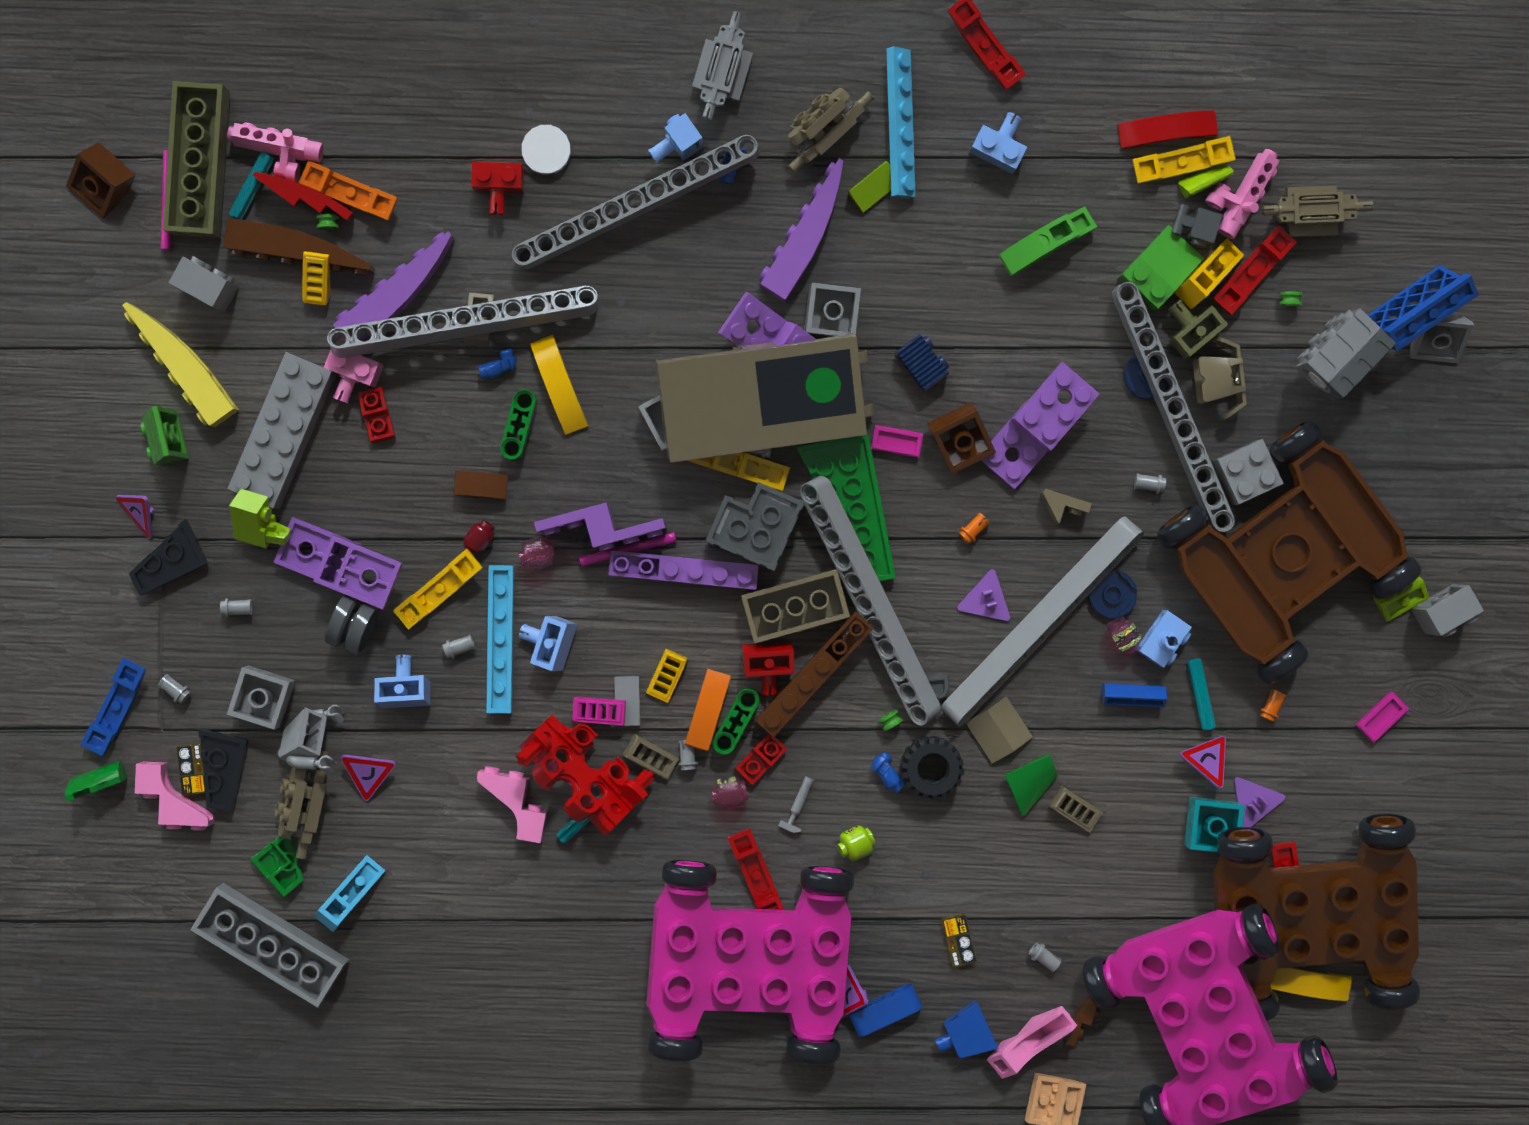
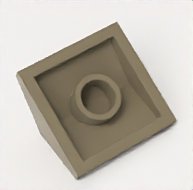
[966,696,1033,763]

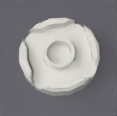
[522,125,571,175]

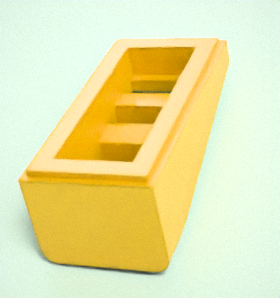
[302,251,331,305]
[646,648,688,703]

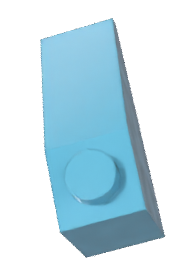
[314,855,386,932]

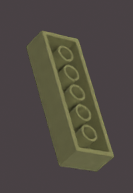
[163,81,230,238]

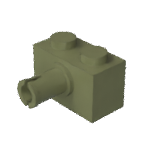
[1168,300,1228,359]

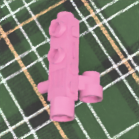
[227,122,324,183]
[1205,149,1279,239]

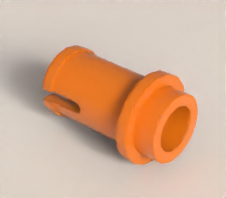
[959,513,990,544]
[1260,689,1287,722]

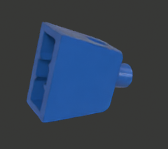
[935,1000,998,1058]

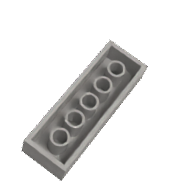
[227,352,337,509]
[190,883,349,1008]

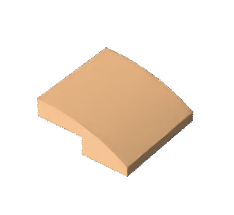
[1025,1073,1086,1125]

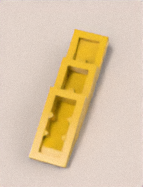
[686,452,790,491]

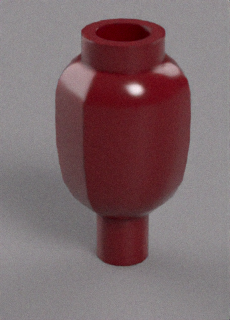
[463,519,495,555]

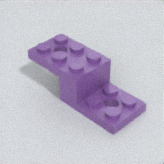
[718,292,817,347]
[980,362,1099,489]
[534,502,667,551]
[274,517,403,609]

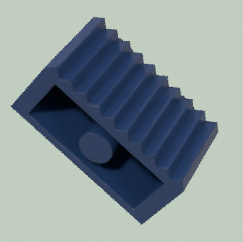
[895,334,949,392]

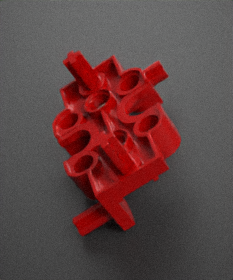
[515,714,655,836]

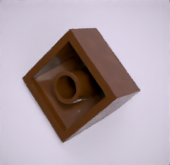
[66,142,135,219]
[927,402,996,474]

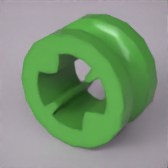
[316,214,339,230]
[1280,291,1303,307]
[878,709,903,731]

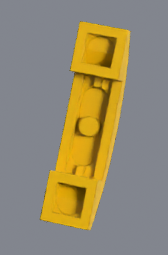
[1132,136,1236,184]
[530,335,588,435]
[393,549,483,630]
[1271,967,1352,1001]

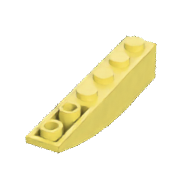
[122,302,239,427]

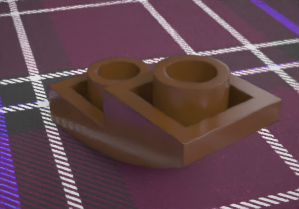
[453,470,508,501]
[1062,996,1100,1047]

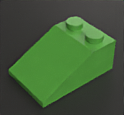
[1118,225,1204,312]
[141,406,189,465]

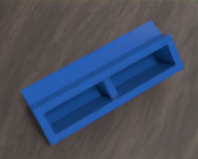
[1101,683,1167,708]

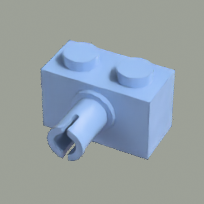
[969,112,1027,174]
[648,113,703,163]
[1135,610,1192,668]
[519,616,578,671]
[374,655,430,709]

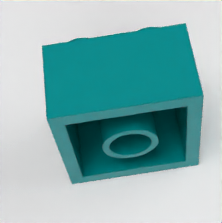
[1184,797,1245,852]

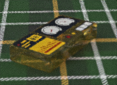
[176,743,205,795]
[941,913,977,967]

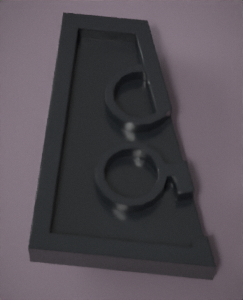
[129,519,209,596]
[198,729,249,812]

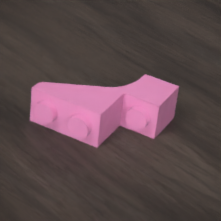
[135,761,214,830]
[477,766,548,843]
[987,1006,1077,1079]

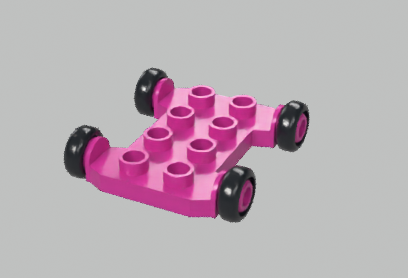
[646,860,854,1064]
[1083,903,1338,1125]

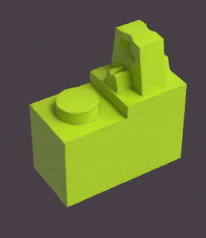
[229,489,291,548]

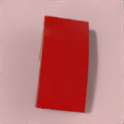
[358,387,396,444]
[734,733,787,786]

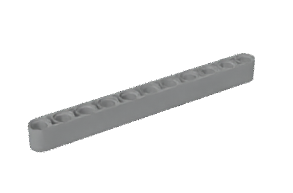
[512,135,760,269]
[1112,282,1235,532]
[327,286,598,358]
[800,476,941,726]
[941,516,1144,726]

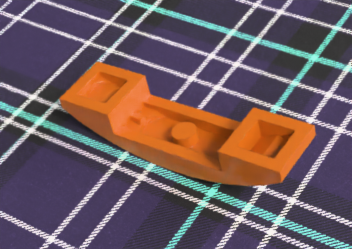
[299,160,398,221]

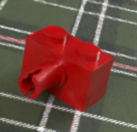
[471,162,525,215]
[742,641,795,696]

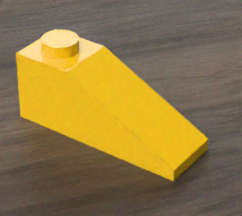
[1174,238,1244,309]

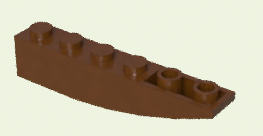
[223,218,375,276]
[755,611,874,737]

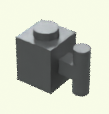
[1171,204,1223,248]

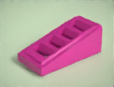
[572,696,626,725]

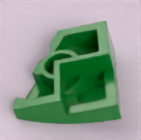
[1004,753,1058,816]
[65,760,128,802]
[249,836,303,897]

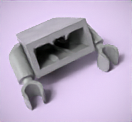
[278,704,344,775]

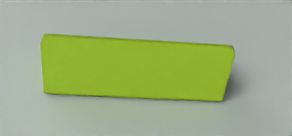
[848,161,891,213]
[1178,164,1234,198]
[1373,577,1429,622]

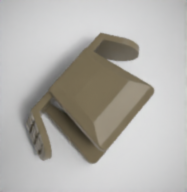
[1192,337,1247,420]

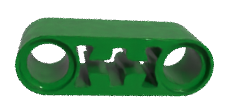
[500,389,538,461]
[713,687,759,755]

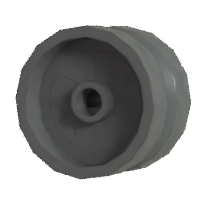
[325,594,380,656]

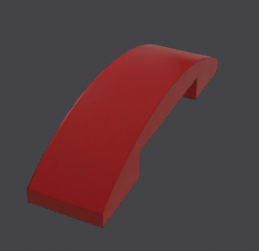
[947,0,1026,90]
[1117,110,1218,149]
[1213,225,1297,315]
[727,828,784,910]

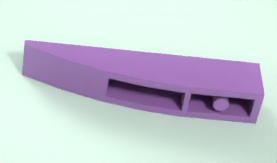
[759,158,843,302]
[333,231,455,342]
[609,551,759,590]

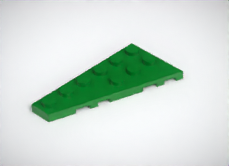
[795,433,896,581]

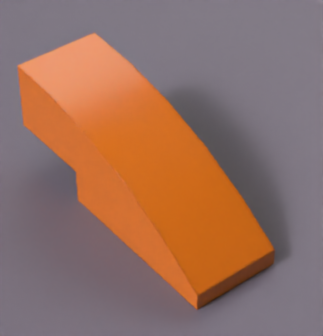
[684,669,731,752]

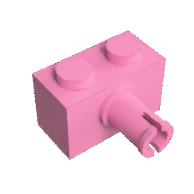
[324,350,384,404]

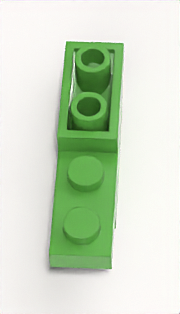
[998,206,1097,276]

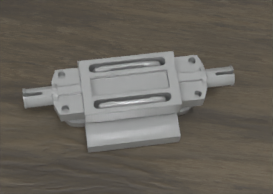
[692,11,753,120]

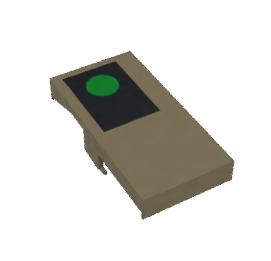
[655,333,874,463]

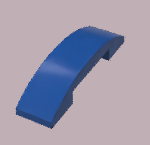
[80,658,146,756]

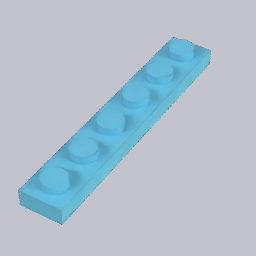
[886,46,915,198]
[486,565,514,713]

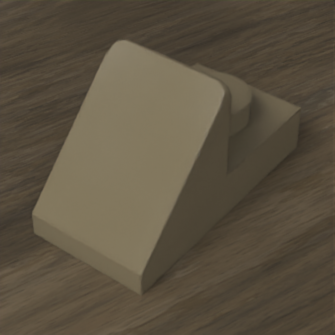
[1040,489,1092,524]

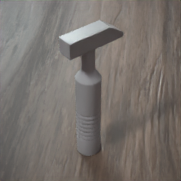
[778,776,814,833]

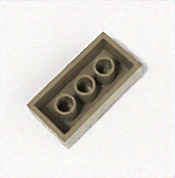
[741,569,850,644]

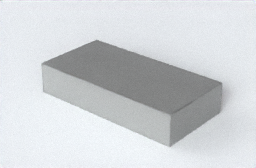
[614,676,640,726]

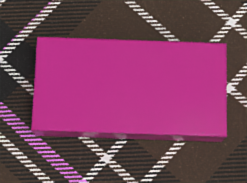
[871,425,923,458]
[1355,691,1409,743]

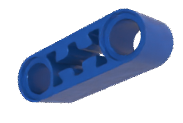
[849,984,923,1037]

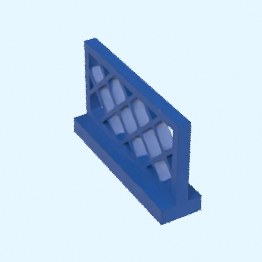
[1368,265,1479,351]

